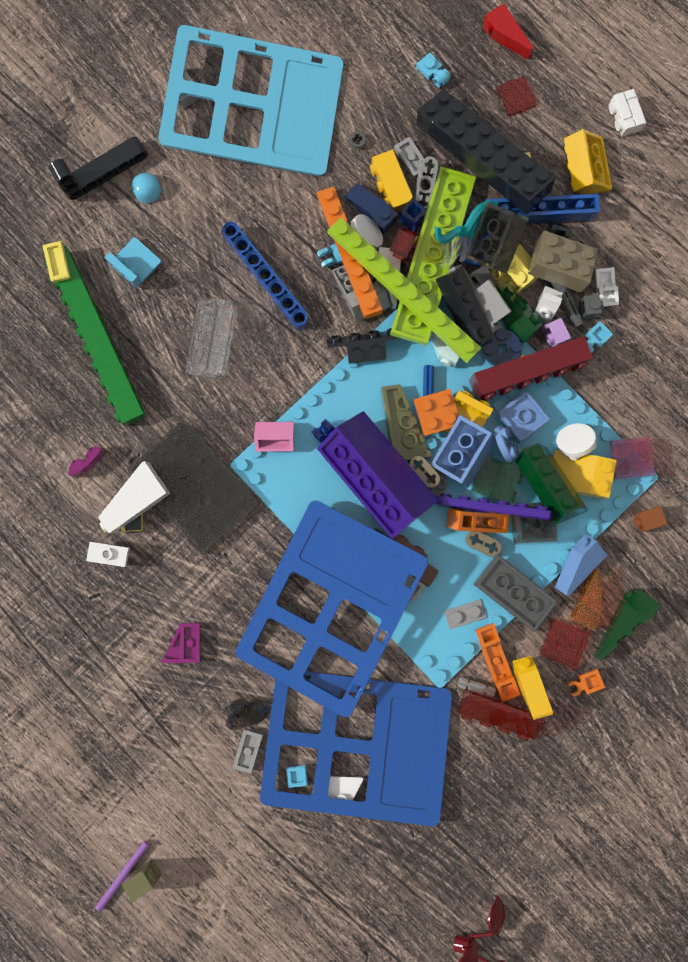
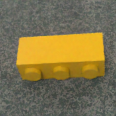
[370,149,414,213]

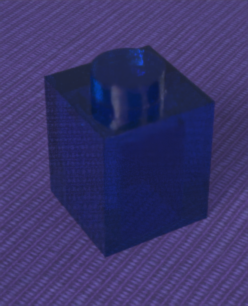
[400,198,427,231]

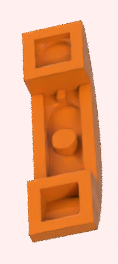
[475,623,521,702]

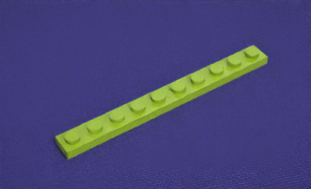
[327,218,481,363]

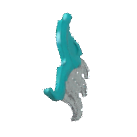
[434,200,498,268]

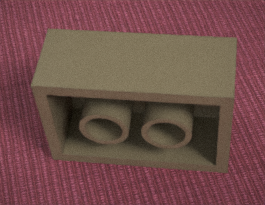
[528,230,598,292]

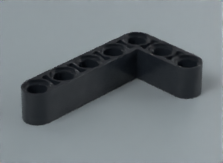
[49,137,148,200]

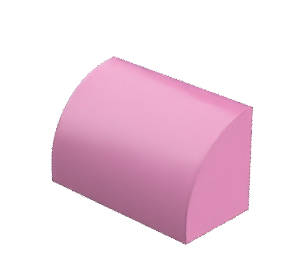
[254,422,294,452]

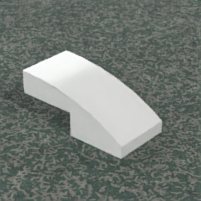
[594,267,619,306]

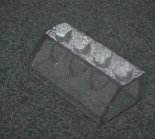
[185,298,238,379]

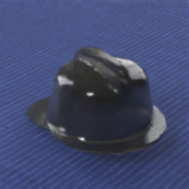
[224,698,270,730]

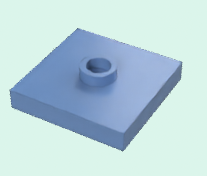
[496,390,551,443]

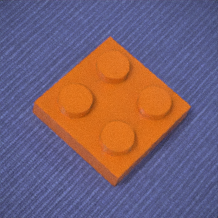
[413,389,459,437]

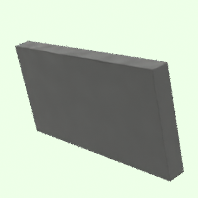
[473,554,558,632]

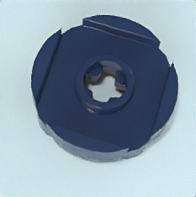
[483,329,522,366]

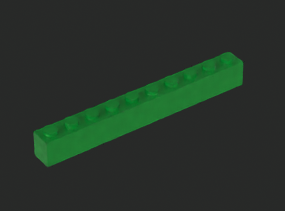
[45,245,147,426]

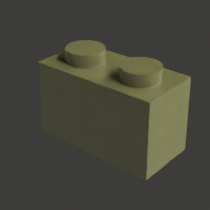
[121,860,161,902]

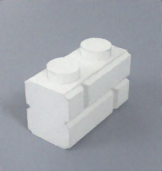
[609,89,647,137]

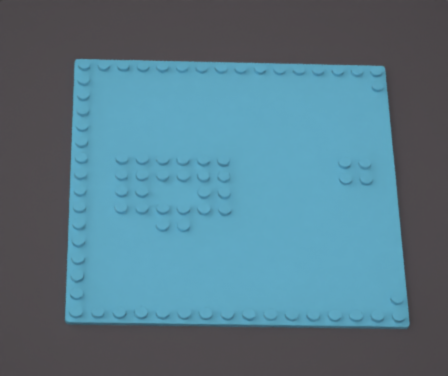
[230,265,658,688]

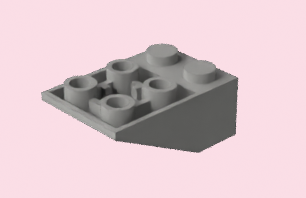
[331,265,390,322]

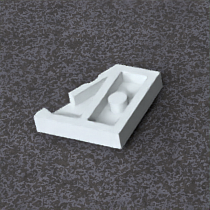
[311,776,364,800]

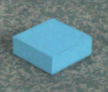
[286,764,308,788]

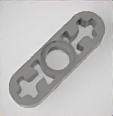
[413,156,438,213]

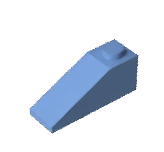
[555,535,608,597]

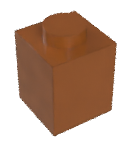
[633,506,667,532]

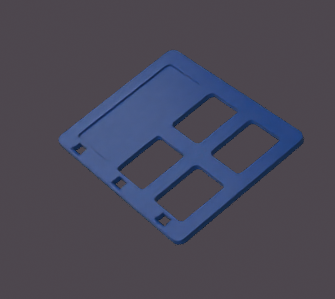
[236,501,428,717]
[260,669,452,826]

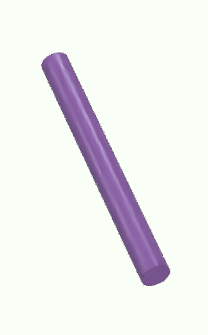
[95,841,150,912]

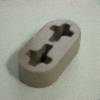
[409,456,440,489]
[465,532,501,557]

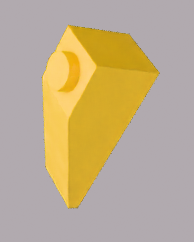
[512,656,553,720]

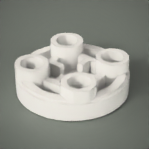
[351,214,383,249]
[556,423,597,460]

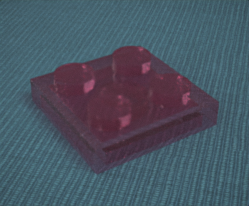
[610,437,655,479]

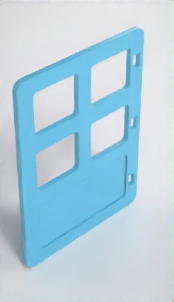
[159,25,343,176]

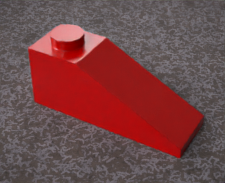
[483,4,534,60]

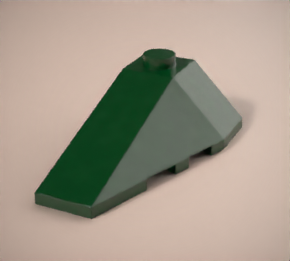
[593,589,663,661]

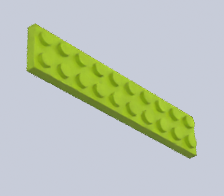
[390,166,476,346]

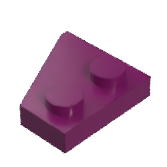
[162,623,201,663]

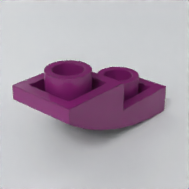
[68,446,105,478]

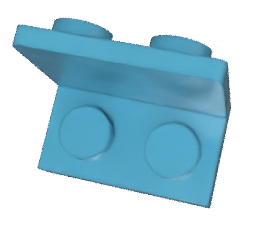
[104,237,161,288]

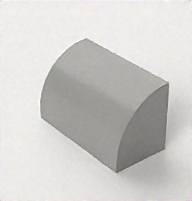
[474,279,511,324]

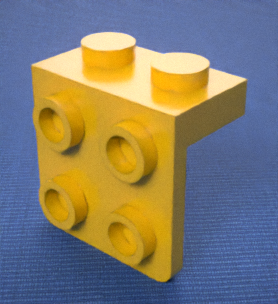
[445,391,493,433]

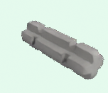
[457,677,496,698]

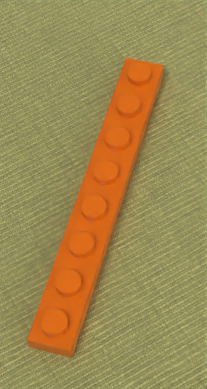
[316,186,383,320]

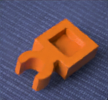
[567,669,605,696]

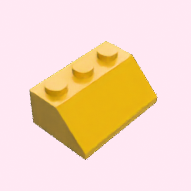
[564,129,612,194]

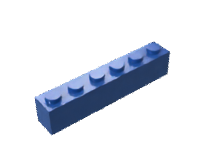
[485,194,600,225]

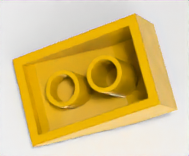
[553,450,617,500]

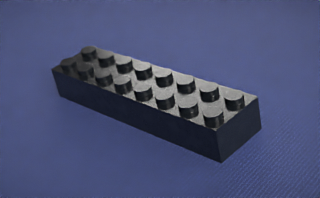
[416,88,555,214]

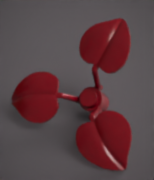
[453,895,506,962]

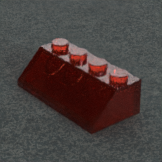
[457,689,546,741]

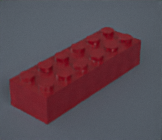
[469,336,593,401]

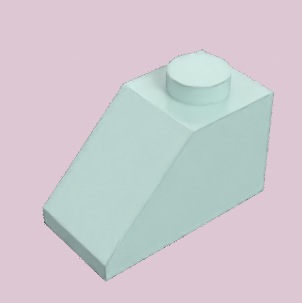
[430,331,459,367]

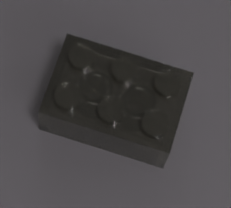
[466,202,529,273]

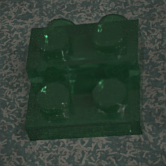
[471,456,524,504]

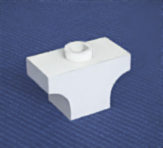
[534,286,563,325]
[86,542,130,567]

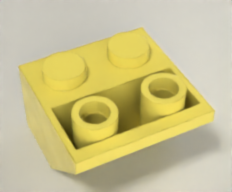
[488,244,538,294]

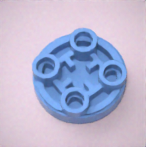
[494,425,520,463]

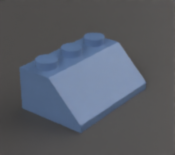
[430,415,496,487]

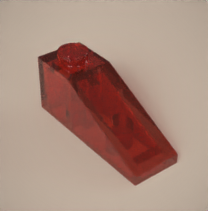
[389,227,420,260]

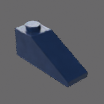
[344,183,398,234]

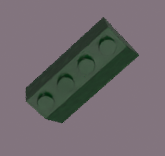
[515,443,588,525]

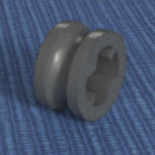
[349,131,366,150]

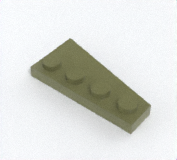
[381,384,432,461]

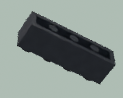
[435,266,494,345]

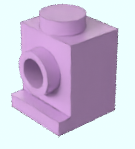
[541,318,571,347]

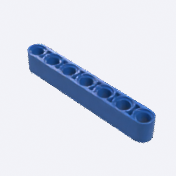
[222,222,309,330]

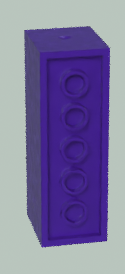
[317,411,439,539]

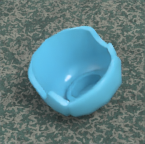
[131,172,162,204]

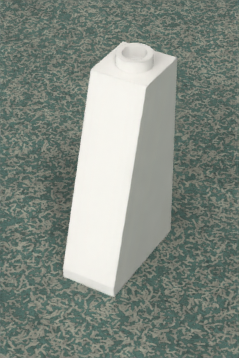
[98,461,171,533]

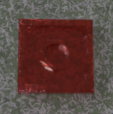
[539,619,590,670]

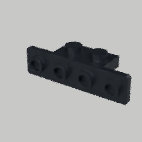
[326,328,402,364]

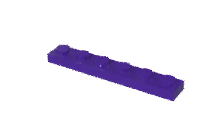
[435,493,553,521]

